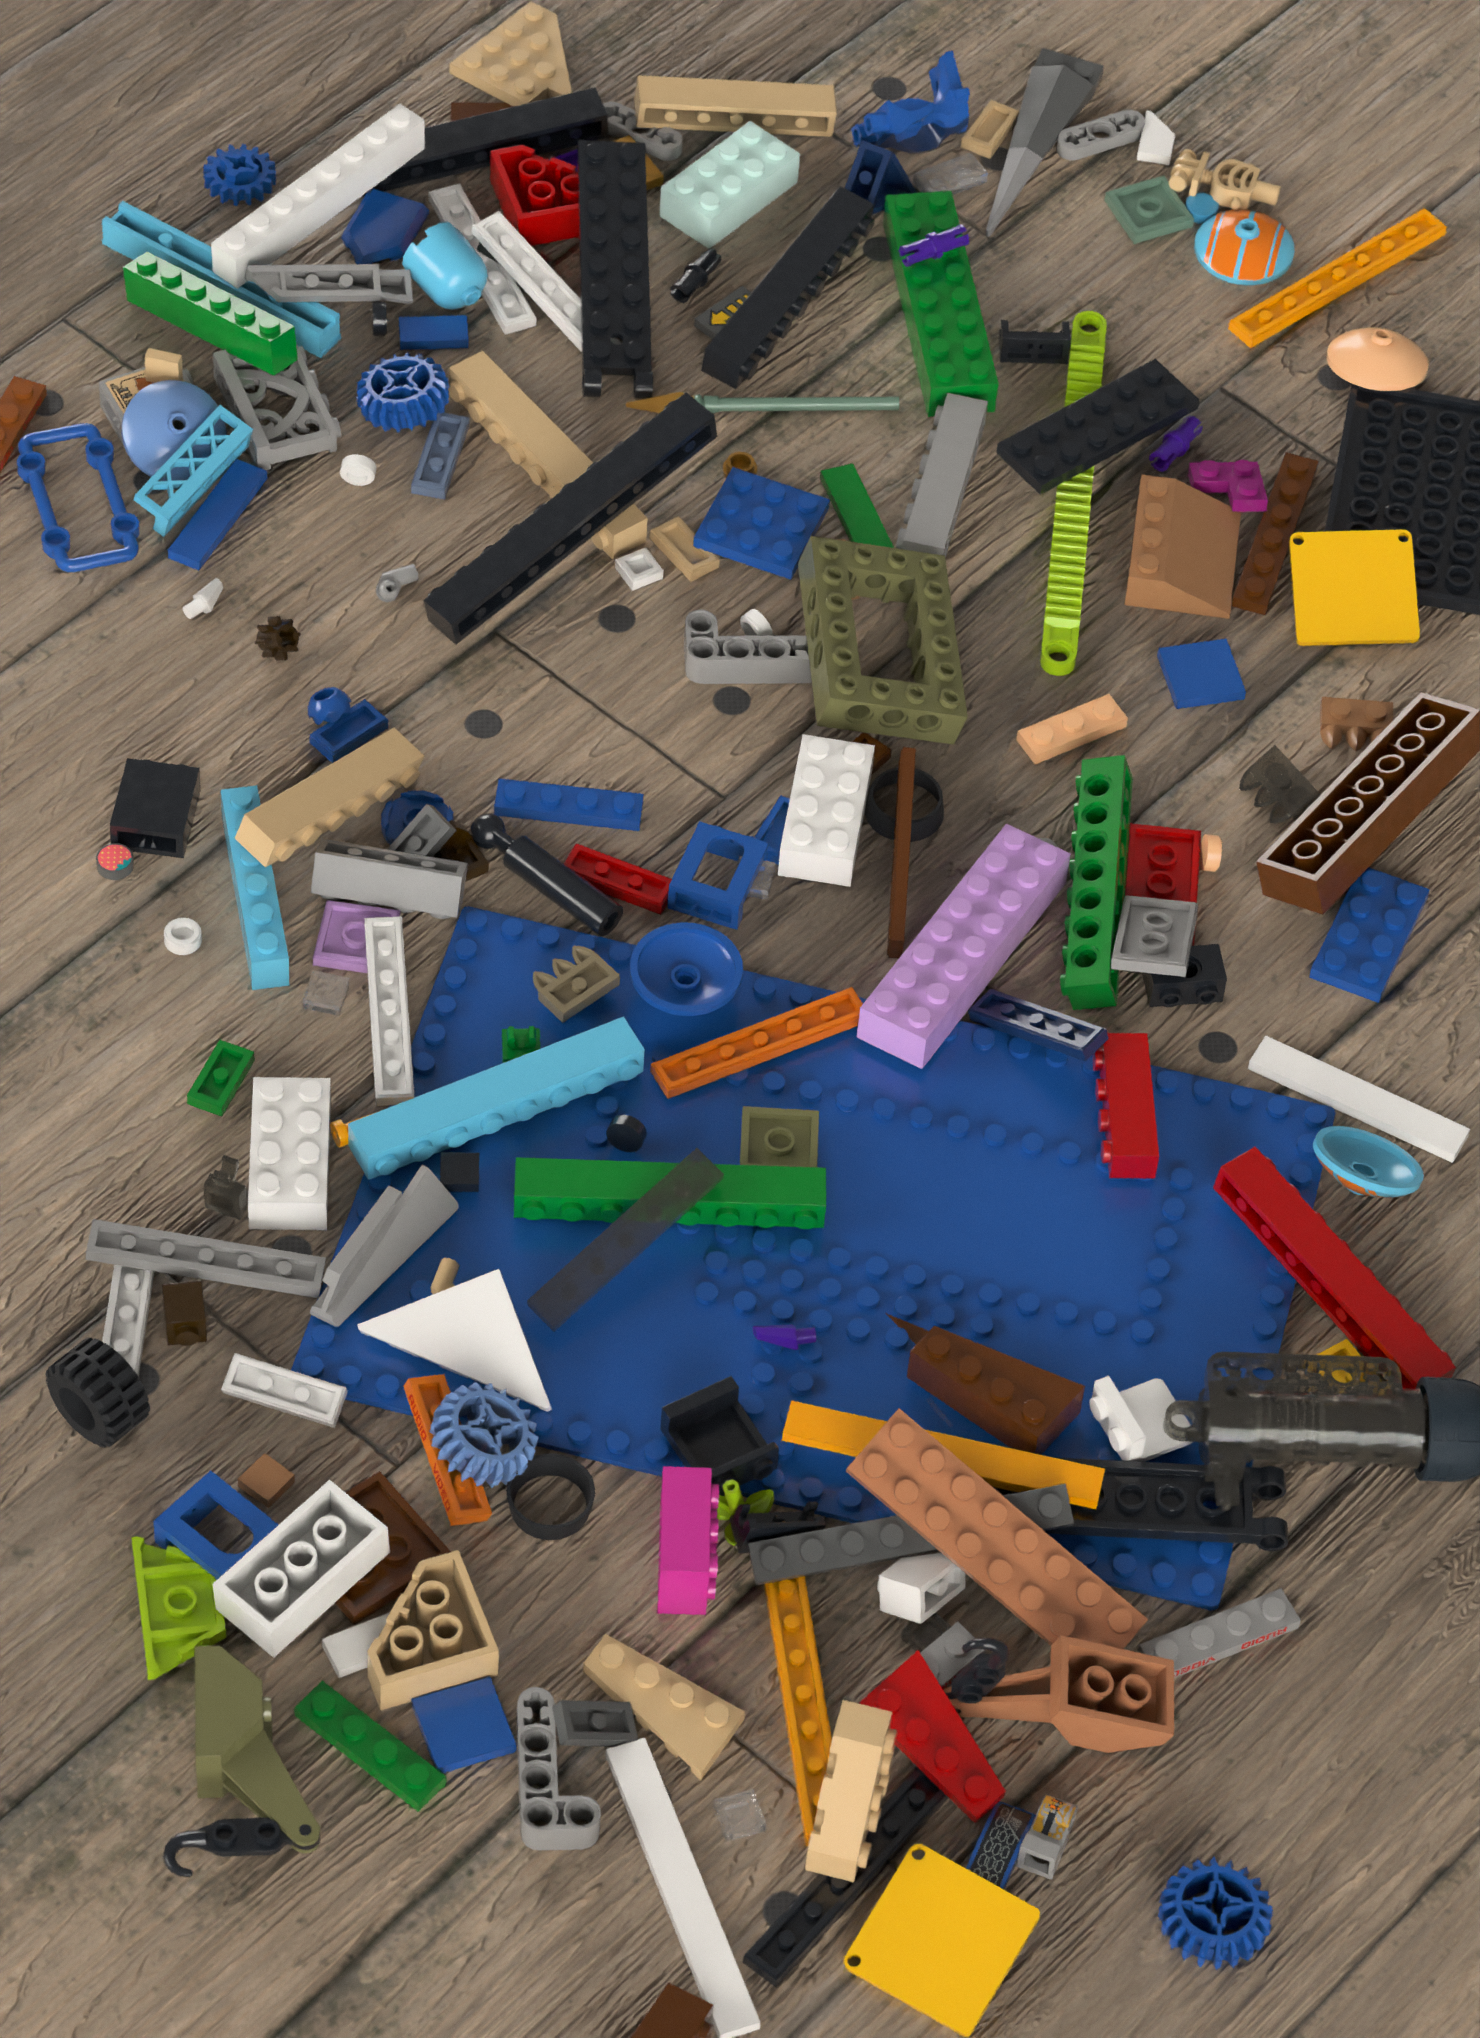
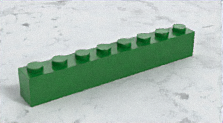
[514,1157,826,1229]

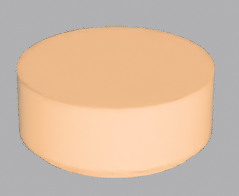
[1199,834,1222,872]

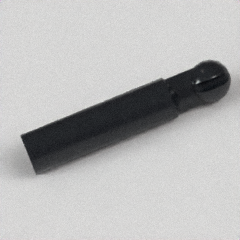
[470,813,623,937]

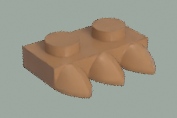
[1320,697,1393,751]

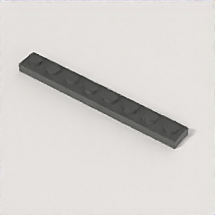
[748,1484,1074,1586]

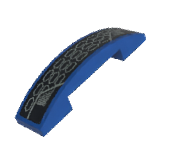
[966,1801,1036,1890]

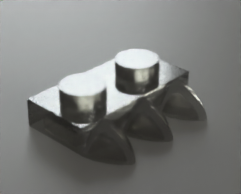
[1239,745,1321,824]

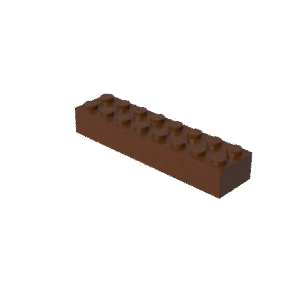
[1256,692,1480,915]

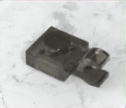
[204,1155,247,1220]

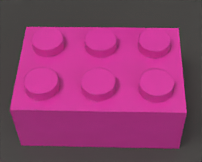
[657,1466,719,1615]

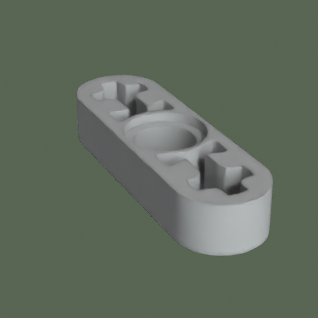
[603,102,683,161]
[1057,110,1145,161]

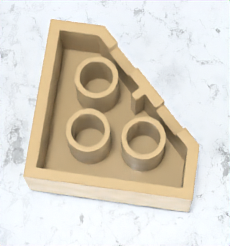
[367,1550,499,1711]
[805,1700,897,1882]

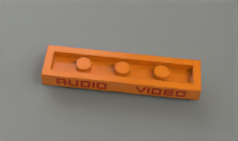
[403,1374,492,1526]

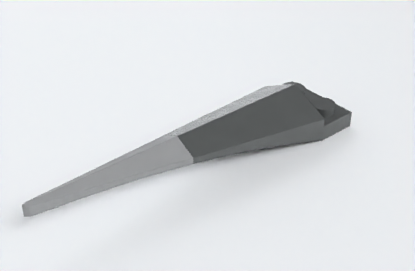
[986,48,1104,237]

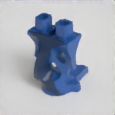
[851,51,970,154]

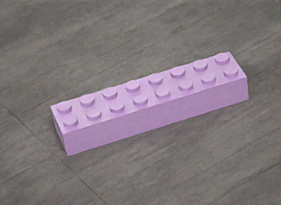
[857,823,1071,1069]

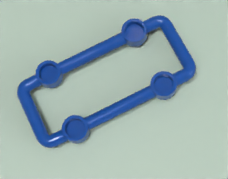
[17,423,140,573]

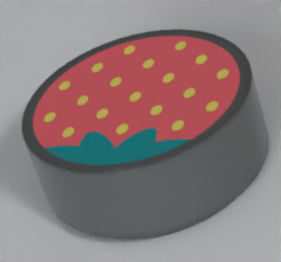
[96,843,134,880]

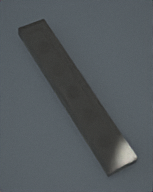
[527,1148,724,1332]

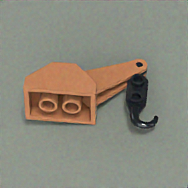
[943,1636,1174,1753]

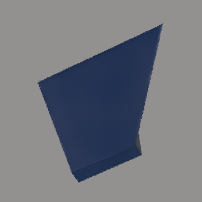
[845,140,917,215]

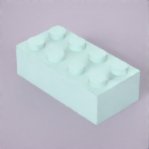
[659,121,800,249]

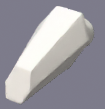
[183,578,223,619]

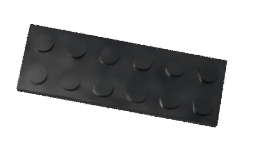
[996,359,1200,495]

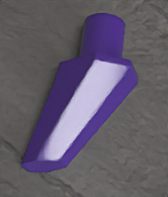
[753,1324,816,1350]

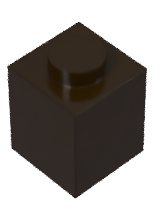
[162,1281,207,1346]

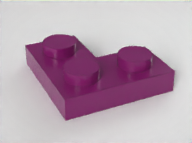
[1188,460,1268,512]

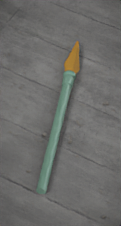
[626,392,899,413]

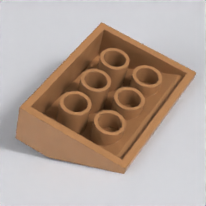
[1124,474,1241,619]

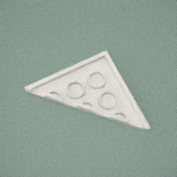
[357,1269,552,1412]

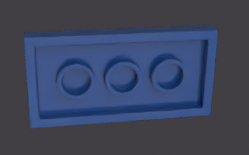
[1309,867,1430,1003]

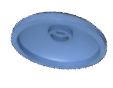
[121,380,226,481]

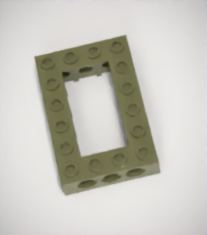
[798,536,968,745]

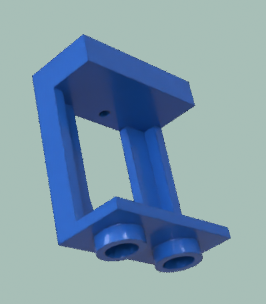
[668,821,769,930]
[153,1470,279,1580]

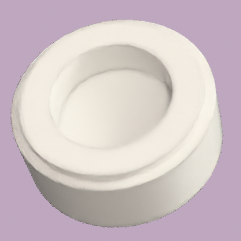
[340,454,376,486]
[740,609,773,636]
[164,918,202,955]

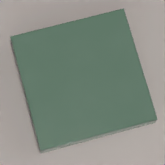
[1104,175,1194,244]

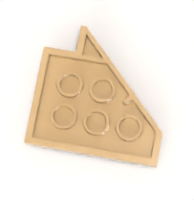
[450,1,572,107]

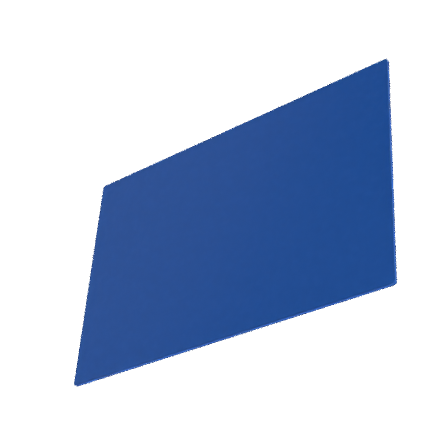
[291,906,1336,1611]

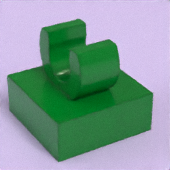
[502,1026,541,1063]

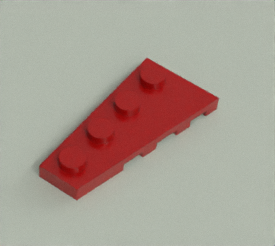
[859,1650,1006,1823]

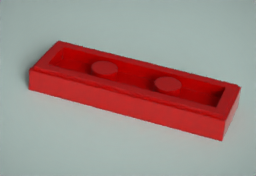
[564,843,672,915]

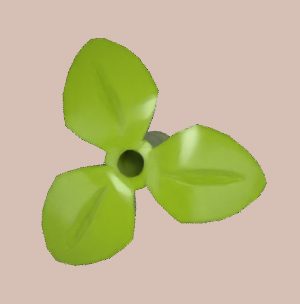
[717,1480,774,1546]

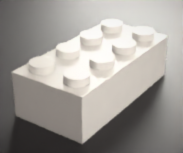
[778,734,875,887]
[248,1077,331,1230]
[213,1480,390,1658]

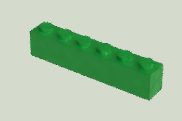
[123,252,298,376]

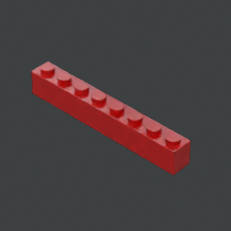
[1213,1146,1456,1408]

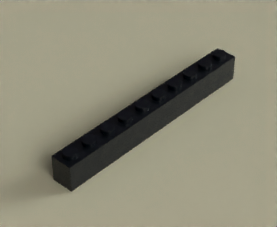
[423,392,718,645]

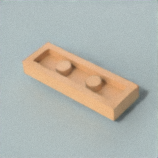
[1016,694,1128,764]

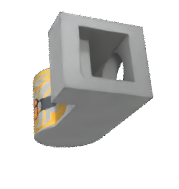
[1017,1794,1078,1880]

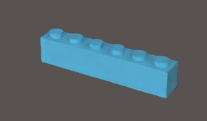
[220,785,290,990]

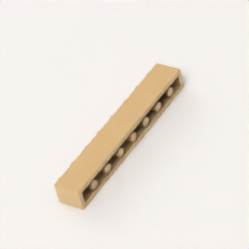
[449,351,647,560]

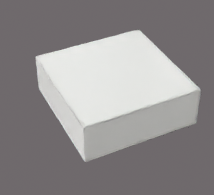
[615,547,663,591]

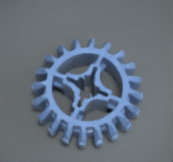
[429,1382,538,1488]

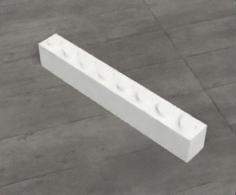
[211,104,425,289]

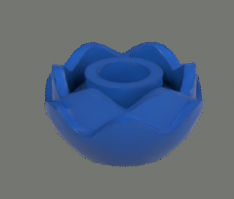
[308,687,352,725]

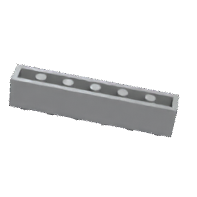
[896,393,988,558]

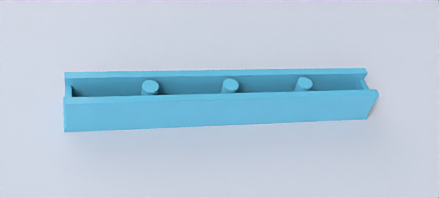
[102,201,341,358]

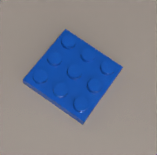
[693,467,830,580]

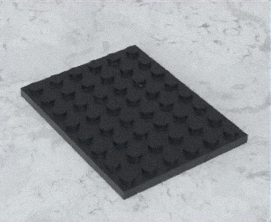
[1324,384,1480,615]

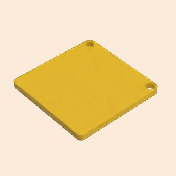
[1289,530,1420,646]
[844,1844,1040,2037]

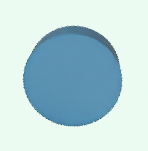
[1185,193,1219,224]

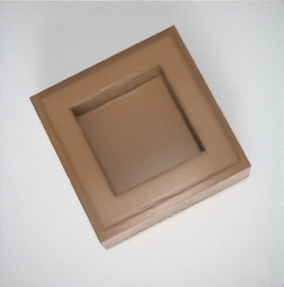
[238,1453,295,1508]

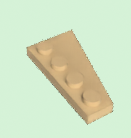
[583,1634,745,1780]

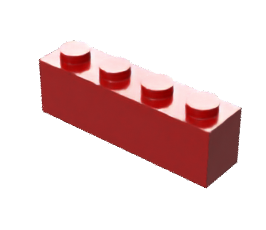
[1093,1033,1159,1178]

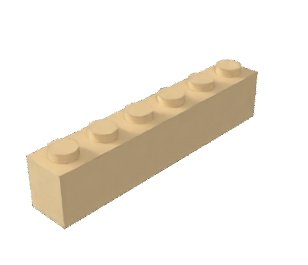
[634,75,837,137]
[235,727,424,868]

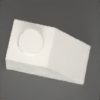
[877,1553,965,1624]

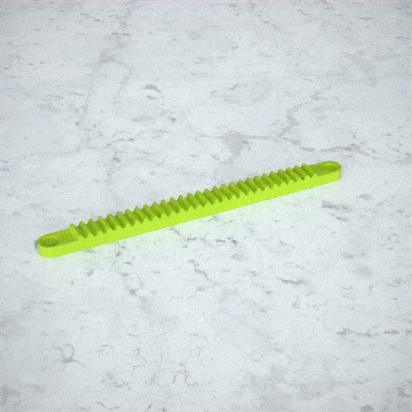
[1040,311,1107,676]

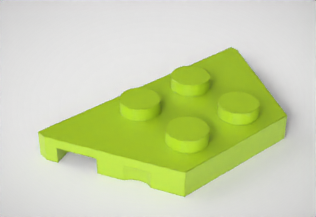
[131,1536,226,1680]

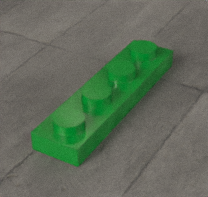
[294,1680,446,1812]

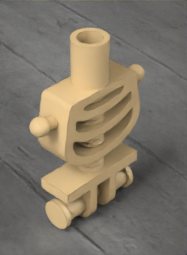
[1169,149,1281,210]

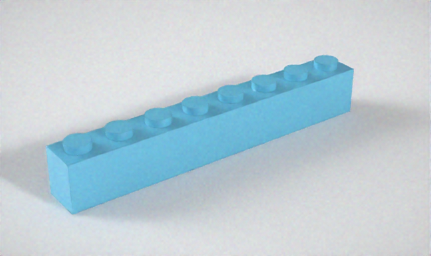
[348,1016,645,1180]

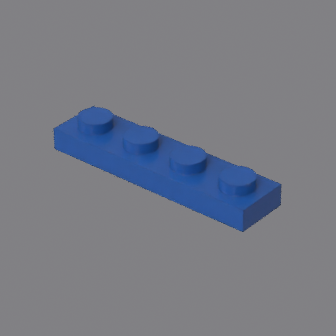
[494,779,644,831]

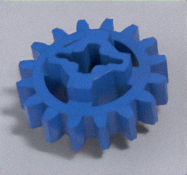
[203,144,276,206]

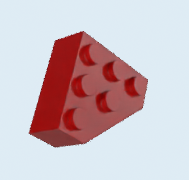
[490,145,579,246]

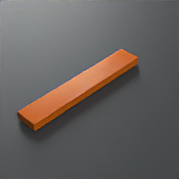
[650,987,863,1099]

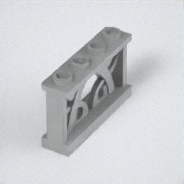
[213,344,341,470]

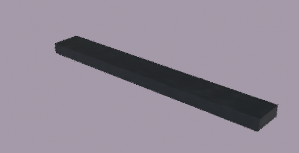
[743,1752,984,1987]

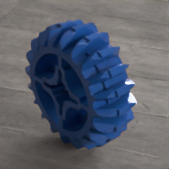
[356,352,450,433]
[1158,1857,1273,1970]

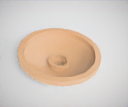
[1326,327,1429,391]

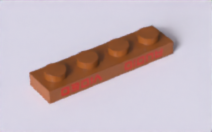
[0,376,47,473]

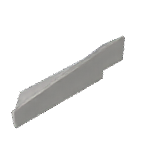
[245,264,413,304]
[310,1165,458,1327]

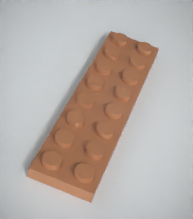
[846,1408,1148,1649]

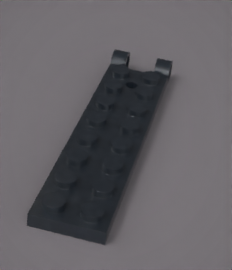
[577,140,653,399]
[993,1457,1288,1551]

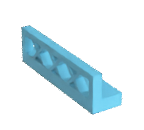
[134,405,253,537]

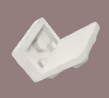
[1089,1376,1195,1462]

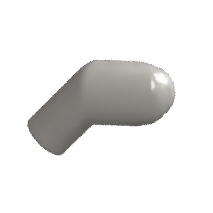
[376,564,418,602]

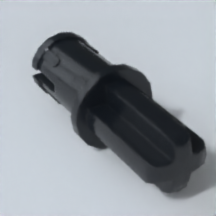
[670,248,722,303]

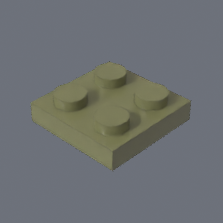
[740,1106,819,1167]

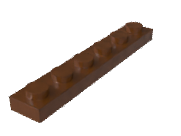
[1232,452,1319,616]

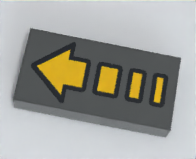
[694,286,751,340]

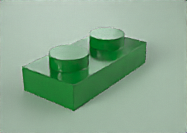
[187,1040,255,1117]

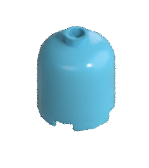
[402,222,488,310]

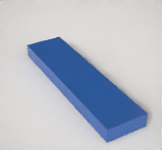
[168,459,267,571]

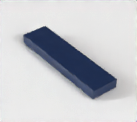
[968,989,1109,1061]

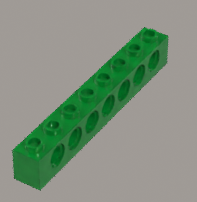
[1060,755,1133,1010]

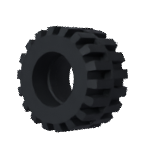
[45,1338,150,1447]

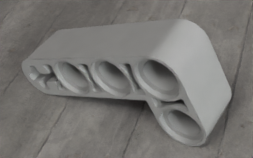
[684,609,812,684]
[516,1687,601,1850]

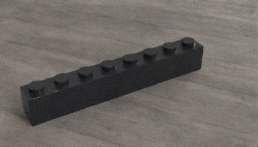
[361,87,608,197]
[701,186,875,389]

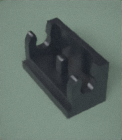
[998,320,1071,364]
[729,1501,826,1553]

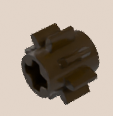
[254,616,301,661]

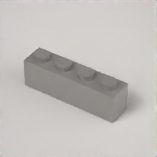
[311,839,468,919]

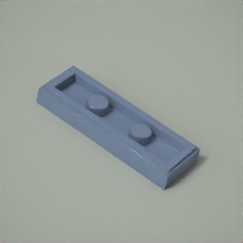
[411,412,470,500]

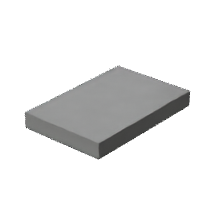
[1111,895,1198,977]

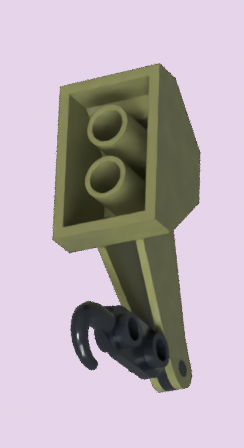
[163,1646,321,1877]

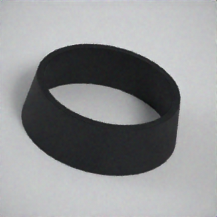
[865,767,944,842]
[506,1453,595,1540]

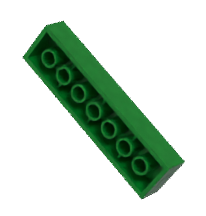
[883,190,999,417]

